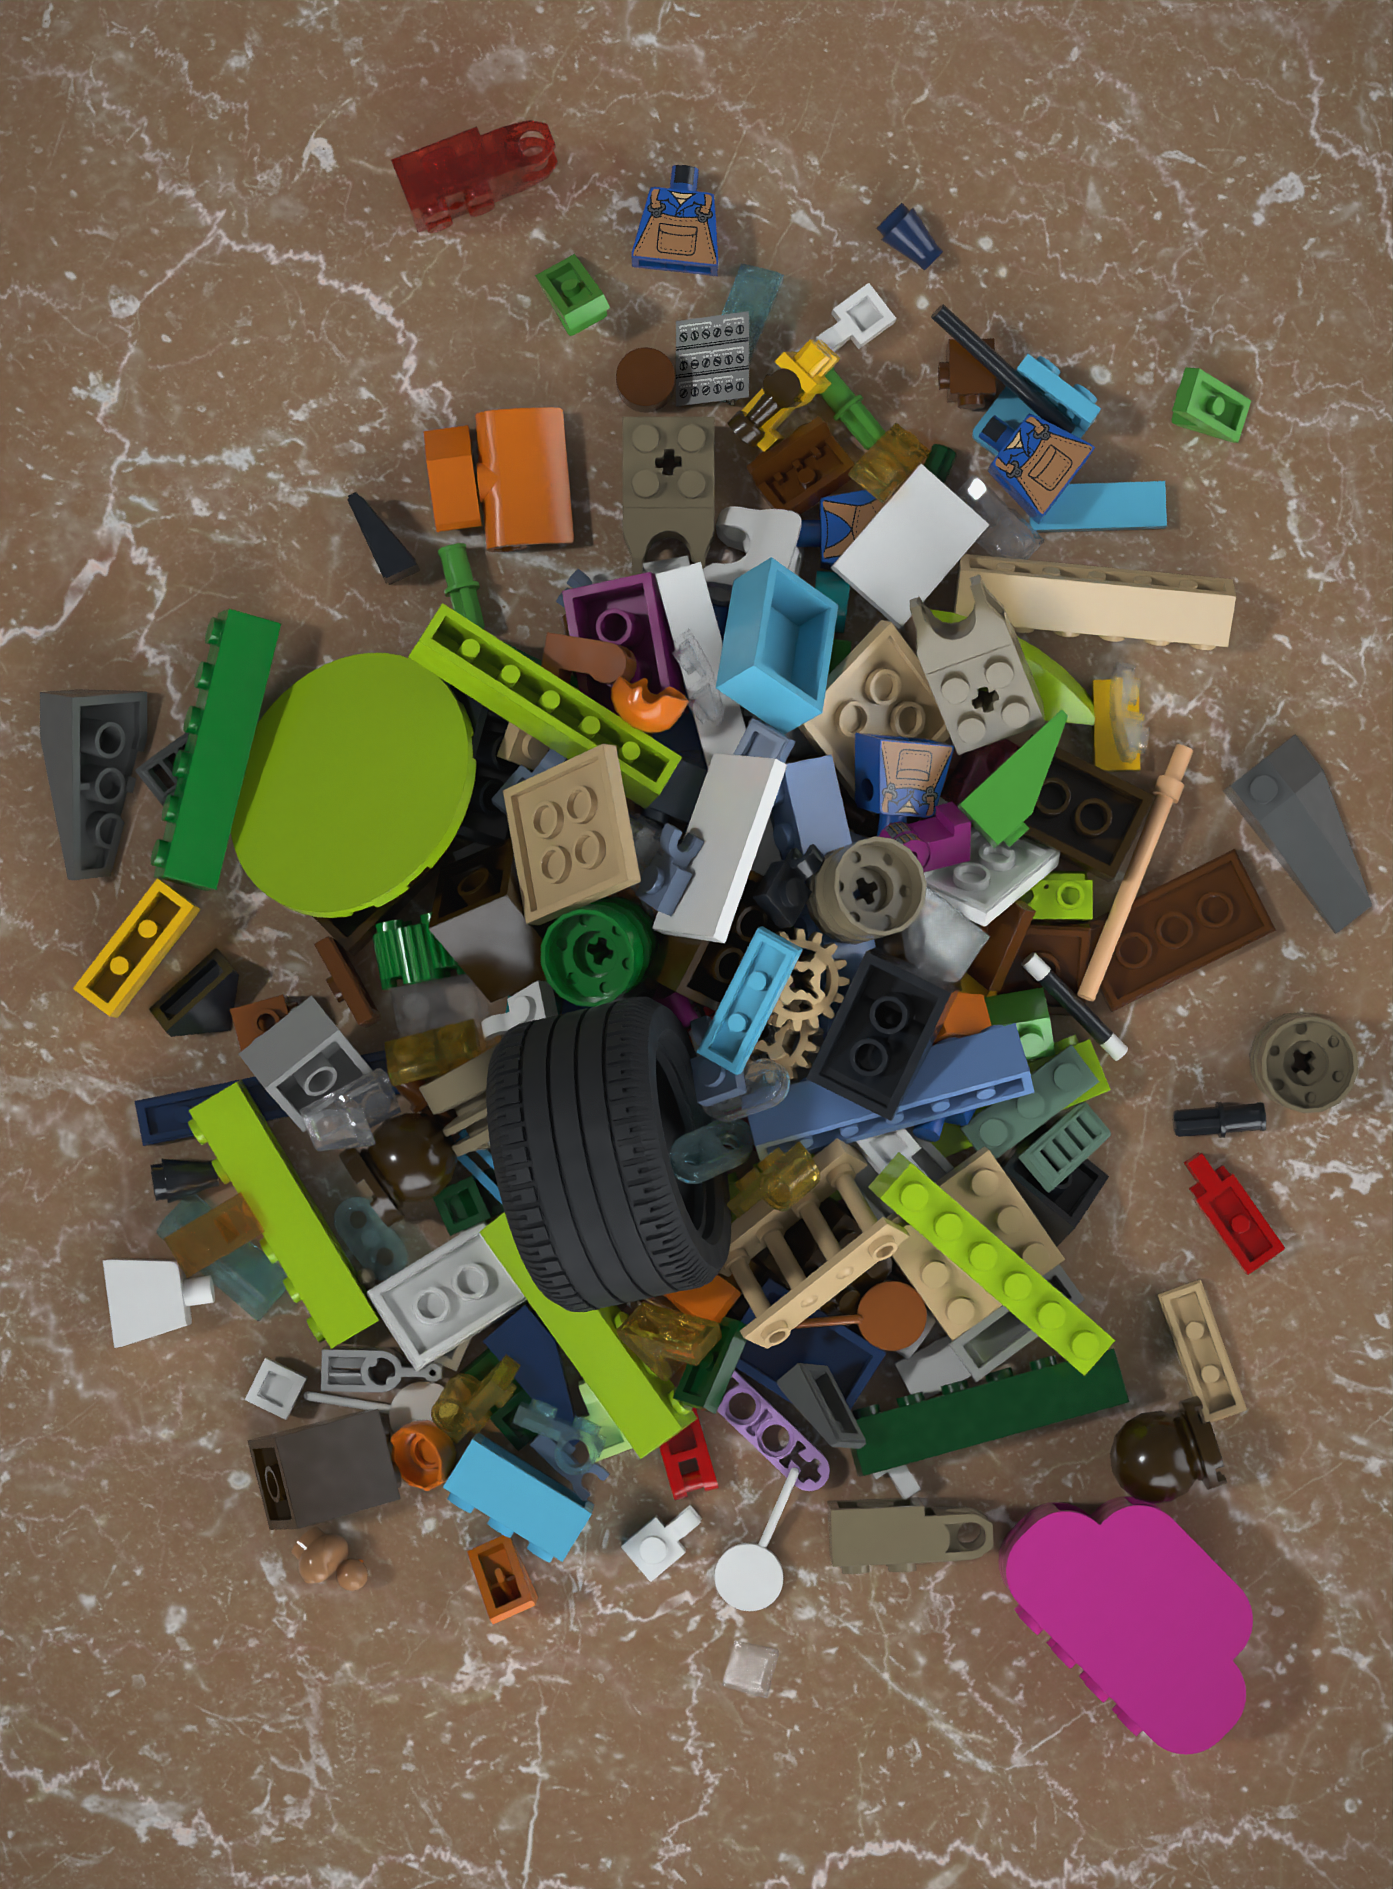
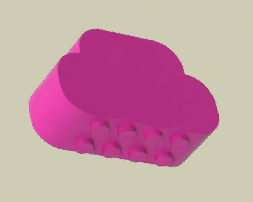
[998,1496,1253,1755]

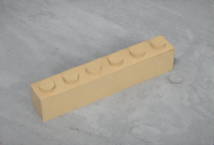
[954,554,1236,650]

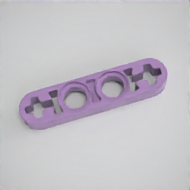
[717,1369,830,1491]

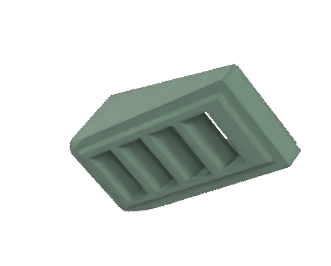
[1018,1101,1111,1193]

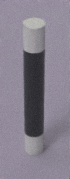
[1021,952,1128,1061]

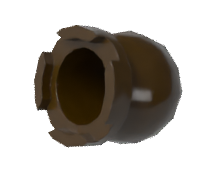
[339,1113,458,1227]
[1110,1396,1227,1504]

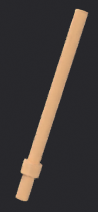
[1077,744,1193,1002]

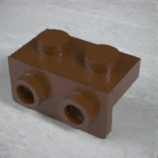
[747,416,859,515]

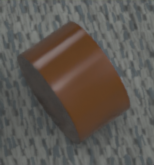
[616,347,675,413]

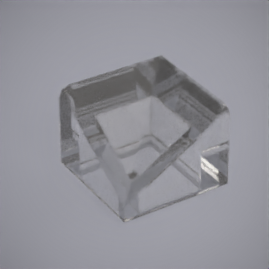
[722,1641,779,1699]

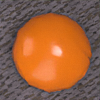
[611,676,689,733]
[390,1420,457,1491]

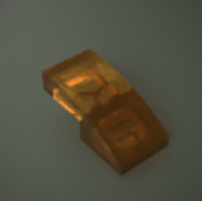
[164,1192,265,1278]

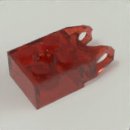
[391,120,558,233]

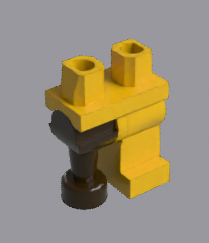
[727,339,840,452]

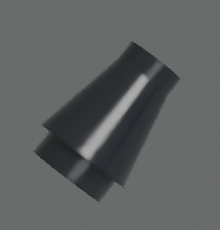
[150,1158,219,1204]

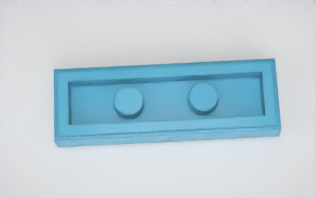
[1029,481,1167,533]
[696,926,803,1075]

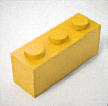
[73,878,201,1018]

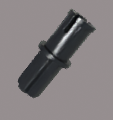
[1172,1102,1266,1138]

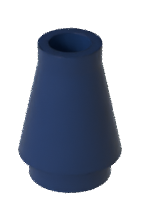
[876,203,943,270]

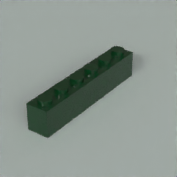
[850,1348,1129,1477]

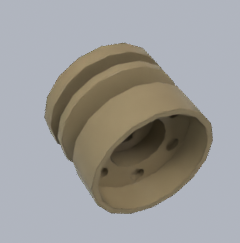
[806,836,927,945]
[1249,1012,1358,1113]
[419,1042,499,1157]

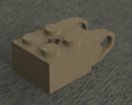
[623,417,714,575]
[909,575,1045,755]
[827,1497,994,1574]

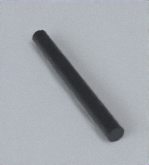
[931,304,1076,433]

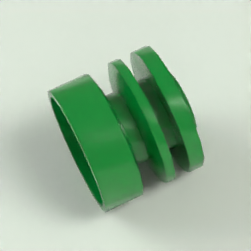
[541,896,659,1007]

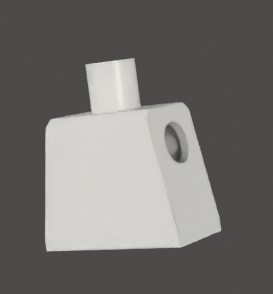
[103,1258,215,1348]

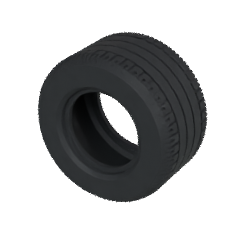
[486,997,731,1312]

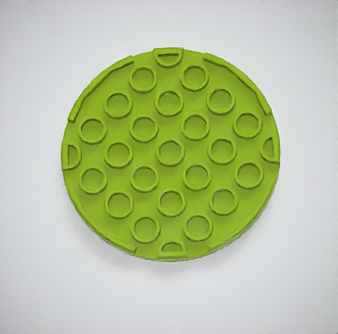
[231,653,476,918]

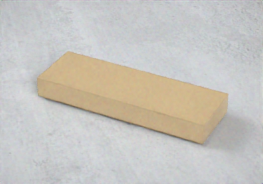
[1156,1279,1247,1424]

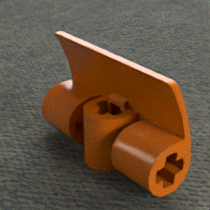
[475,407,574,552]

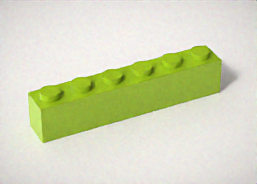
[408,603,682,809]
[188,1079,381,1349]
[868,1152,1116,1376]
[479,1212,698,1459]

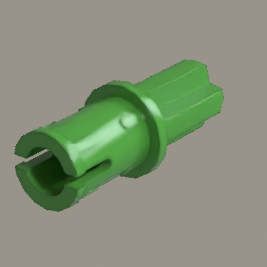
[819,367,886,450]
[438,543,485,629]

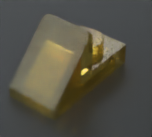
[617,1302,722,1382]

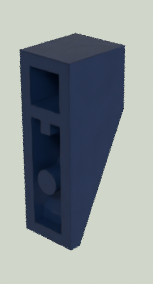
[483,1303,581,1447]

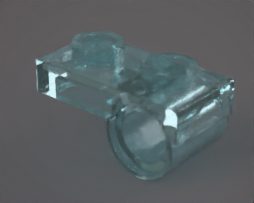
[512,1398,607,1475]

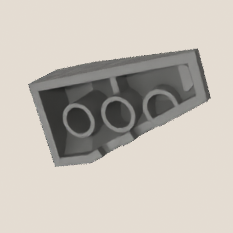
[1223,734,1372,934]

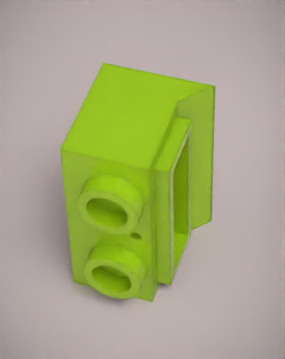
[1020,871,1093,922]

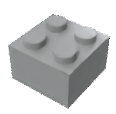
[239,995,375,1132]

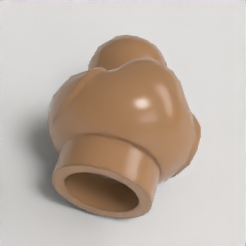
[291,1526,368,1591]

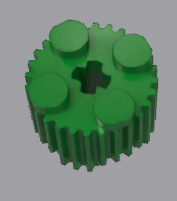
[372,913,467,990]

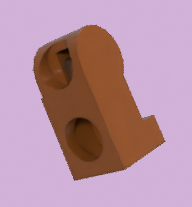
[541,632,637,686]

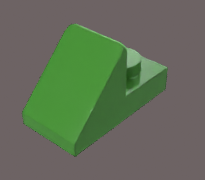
[535,254,610,336]
[1171,367,1251,443]

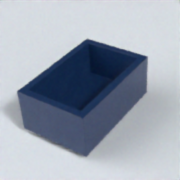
[736,1276,886,1410]

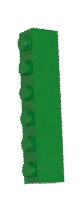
[151,609,281,891]

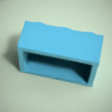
[715,557,838,734]
[443,1432,595,1563]

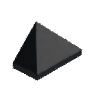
[149,948,239,1037]

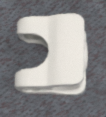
[703,506,805,607]

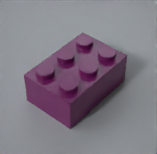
[562,572,689,717]

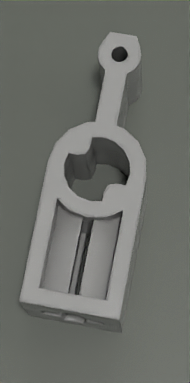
[321,1346,445,1393]

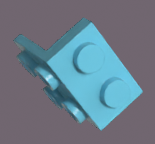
[972,354,1101,457]

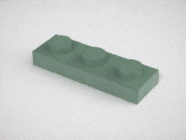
[959,1045,1099,1159]

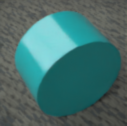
[814,570,850,634]

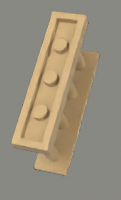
[719,1138,910,1349]

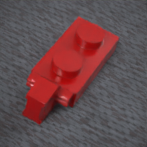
[1183,1152,1285,1275]

